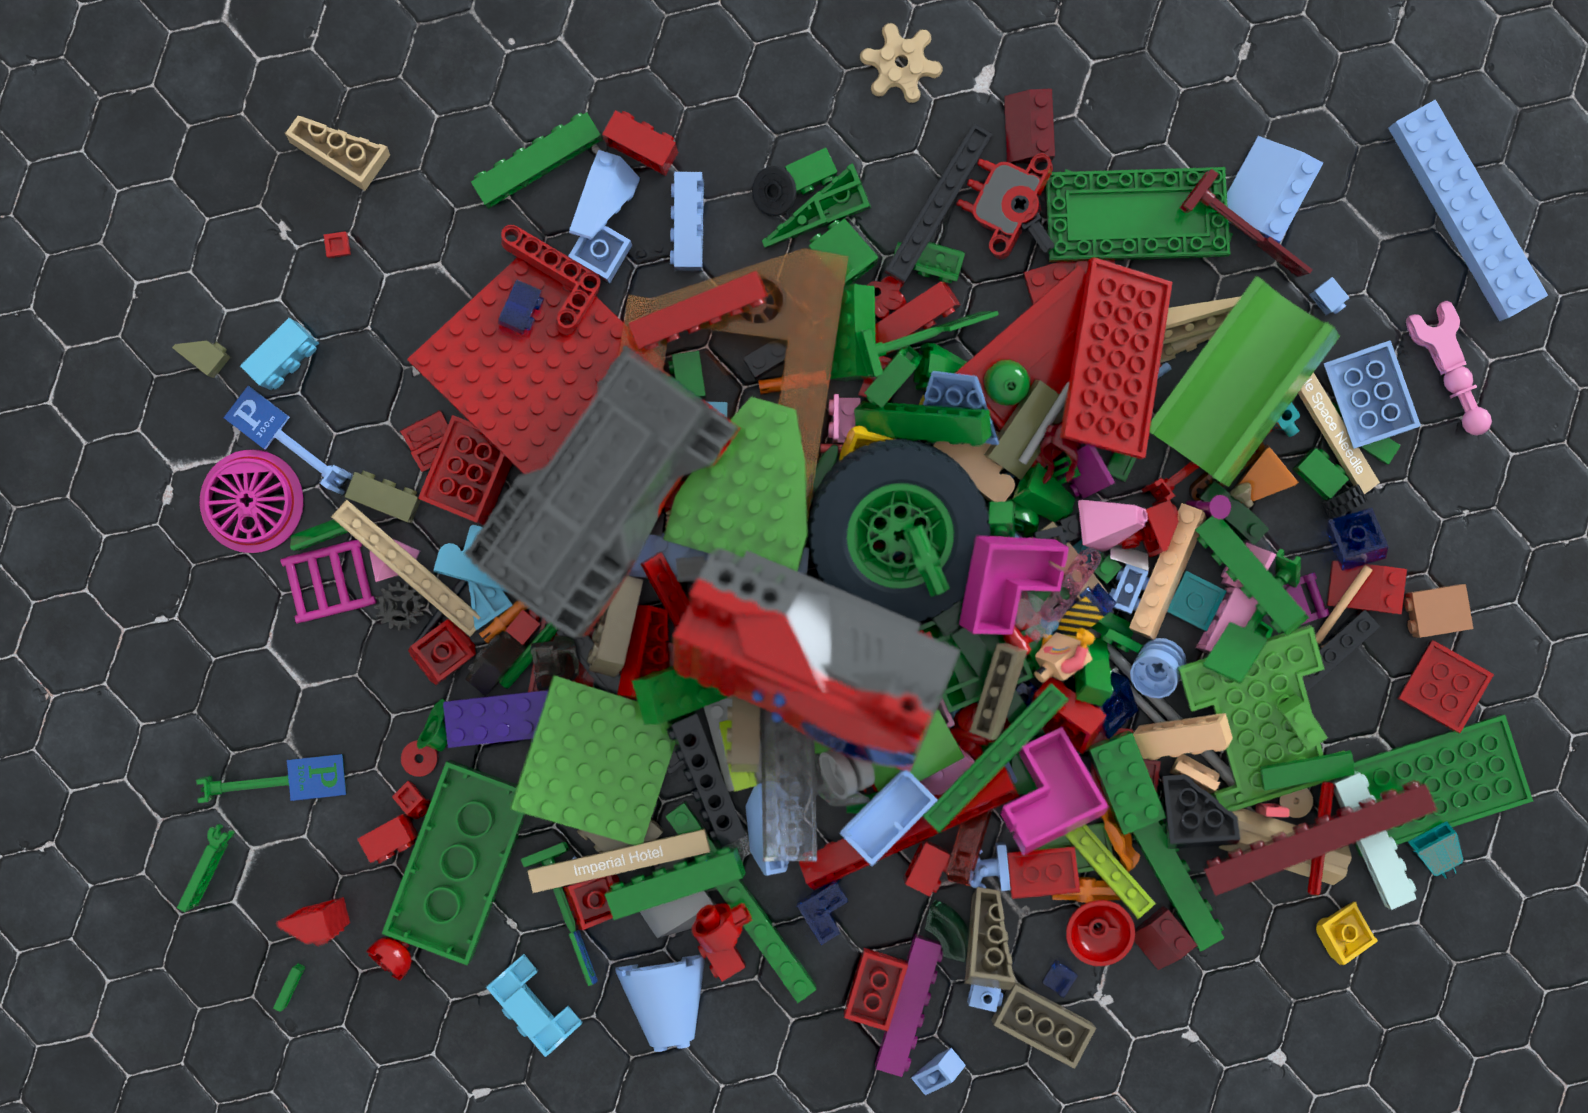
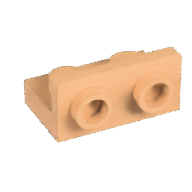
[1170,754,1220,794]

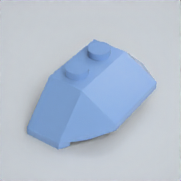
[746,781,797,875]

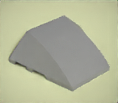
[640,858,716,938]

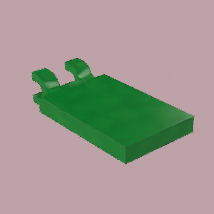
[177,824,235,912]

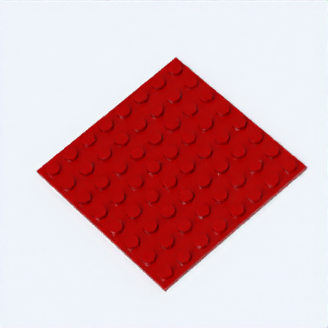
[407,246,665,474]

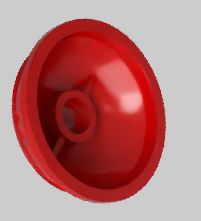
[1066,900,1135,966]

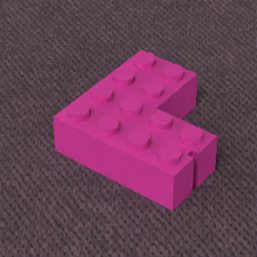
[959,536,1069,634]
[1001,727,1108,855]

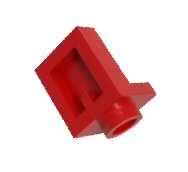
[392,781,431,819]

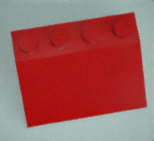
[418,415,512,526]

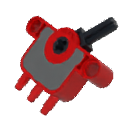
[957,153,1055,259]

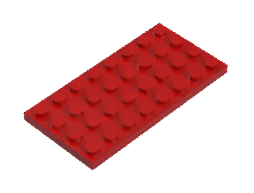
[1060,257,1173,459]

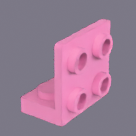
[828,394,860,443]

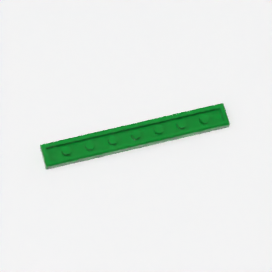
[923,683,1069,833]

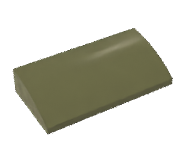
[984,379,1066,480]

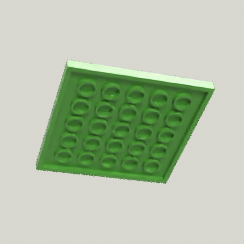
[510,675,676,845]

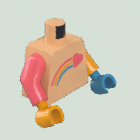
[1034,616,1094,683]

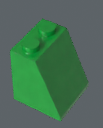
[808,218,878,287]

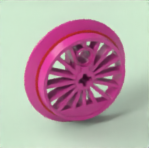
[200,450,304,553]

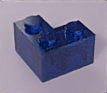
[797,880,848,945]

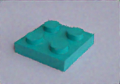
[1167,571,1227,631]

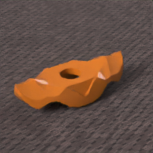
[1101,799,1140,873]

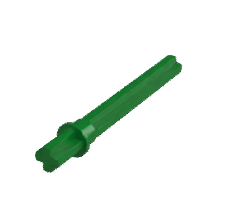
[499,623,559,689]

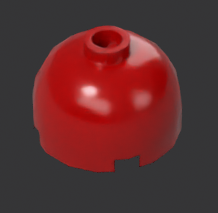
[366,937,412,981]

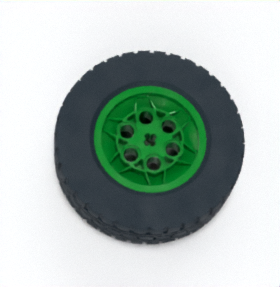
[808,439,990,622]

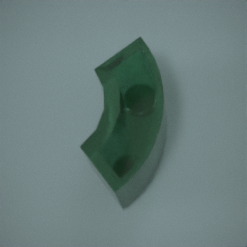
[925,900,969,963]

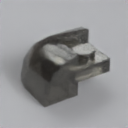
[530,636,579,691]

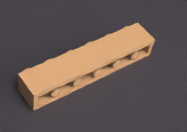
[1129,503,1207,640]

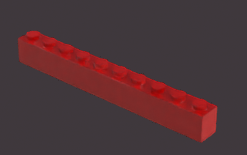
[798,766,1020,890]

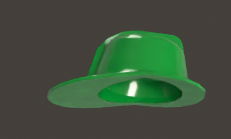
[417,699,447,751]

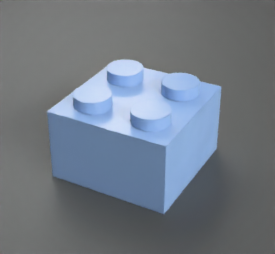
[568,226,632,284]

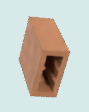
[1404,584,1473,638]

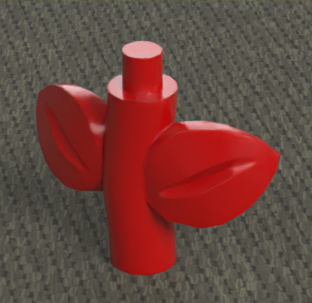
[949,703,997,761]

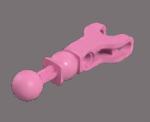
[1406,301,1492,435]

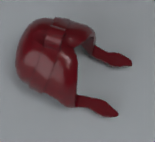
[1040,423,1082,484]

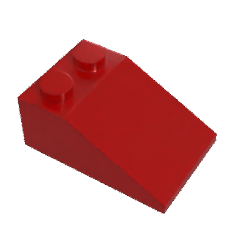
[1327,561,1407,614]

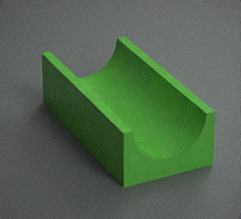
[1149,276,1340,487]

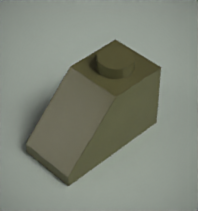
[172,341,231,378]

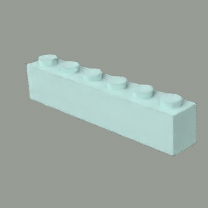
[1329,771,1417,910]

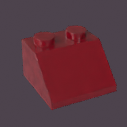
[1134,906,1197,970]

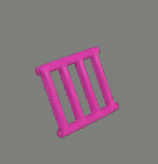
[281,540,377,623]

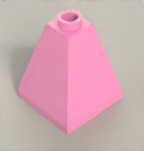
[1078,500,1148,552]

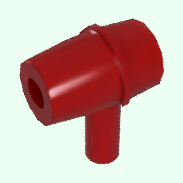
[1002,625,1040,656]

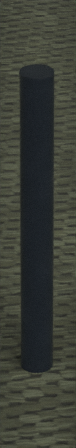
[414,579,468,643]

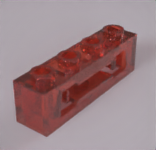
[946,809,993,886]

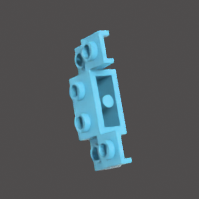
[486,954,583,1057]

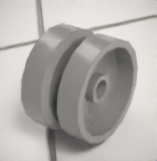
[819,749,875,799]

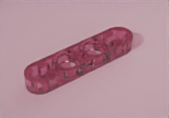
[1041,548,1101,622]

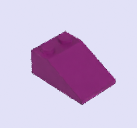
[1058,445,1115,500]

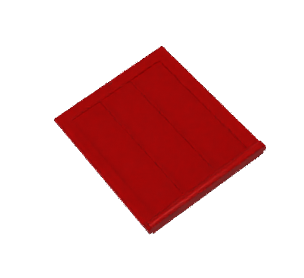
[954,265,1162,467]

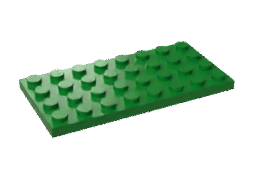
[1353,714,1533,856]

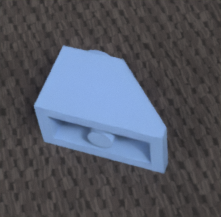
[911,1048,966,1095]

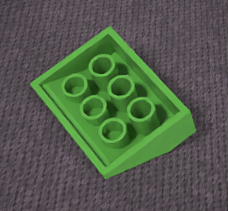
[871,708,965,792]

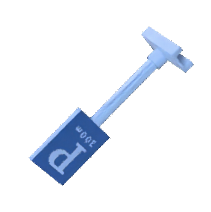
[224,386,353,495]

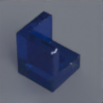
[1042,960,1078,998]

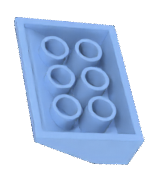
[1227,136,1323,243]
[1324,340,1421,449]

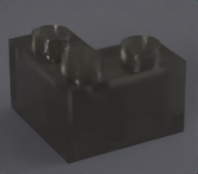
[465,631,527,697]

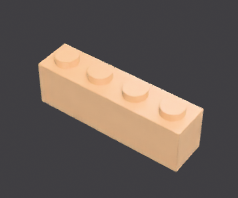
[1133,713,1233,760]

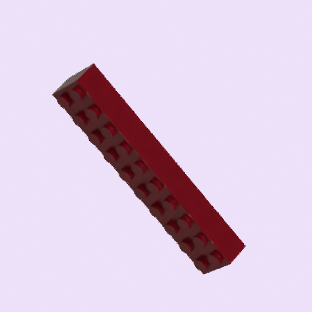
[1203,780,1438,896]

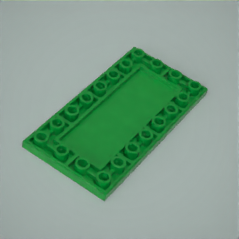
[1045,167,1230,262]

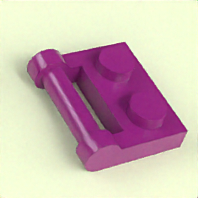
[1283,572,1330,625]

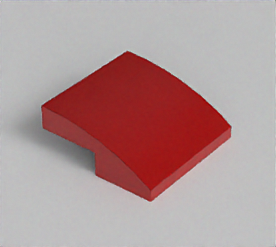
[400,410,448,472]

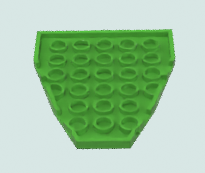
[663,397,808,572]

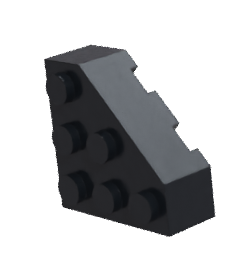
[1161,775,1240,849]

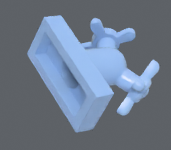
[963,842,1011,891]

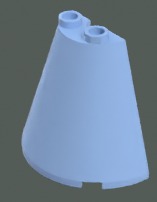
[615,954,705,1052]

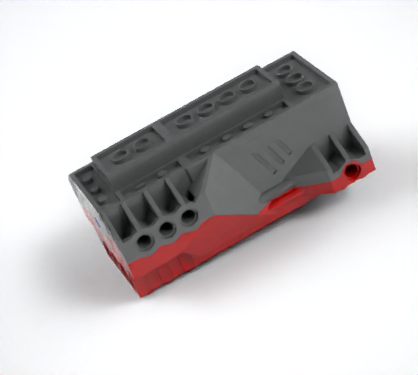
[464,345,741,638]
[674,548,960,772]

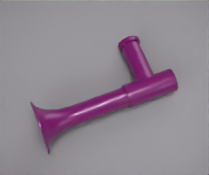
[1185,495,1231,519]

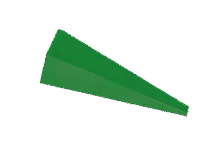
[762,163,871,248]

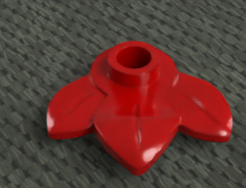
[868,276,907,319]

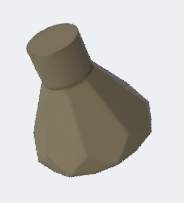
[1230,482,1254,508]

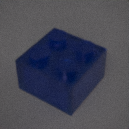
[1326,508,1389,571]

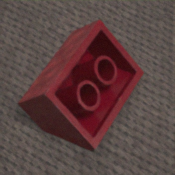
[1004,89,1055,164]

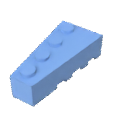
[670,172,704,271]

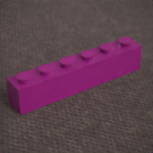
[875,934,944,1077]

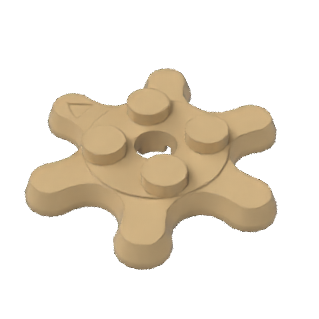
[860,23,942,103]

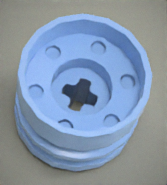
[1130,638,1186,698]

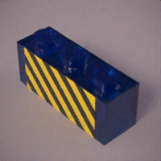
[1052,583,1117,639]

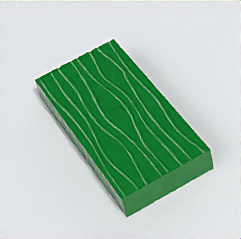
[382,760,526,965]

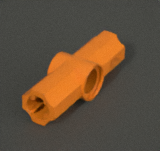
[1051,877,1121,903]

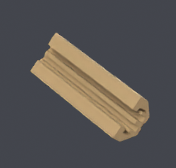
[1219,808,1352,885]

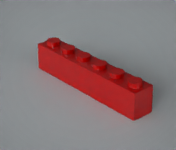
[629,271,769,351]

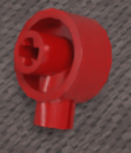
[692,903,752,953]

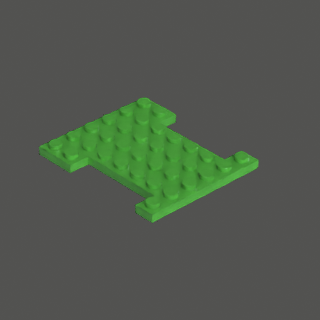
[1178,625,1345,812]

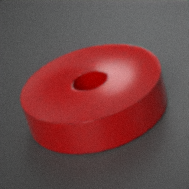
[401,740,439,777]

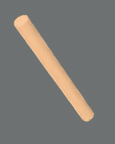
[1315,565,1372,644]

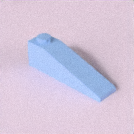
[569,150,640,239]

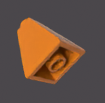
[1235,444,1298,503]

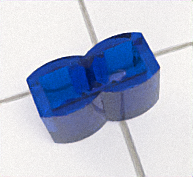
[498,280,544,335]

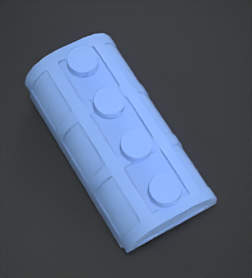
[840,770,938,866]

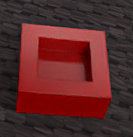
[324,232,351,258]

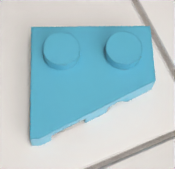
[468,581,512,630]

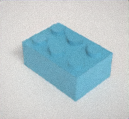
[241,318,319,390]

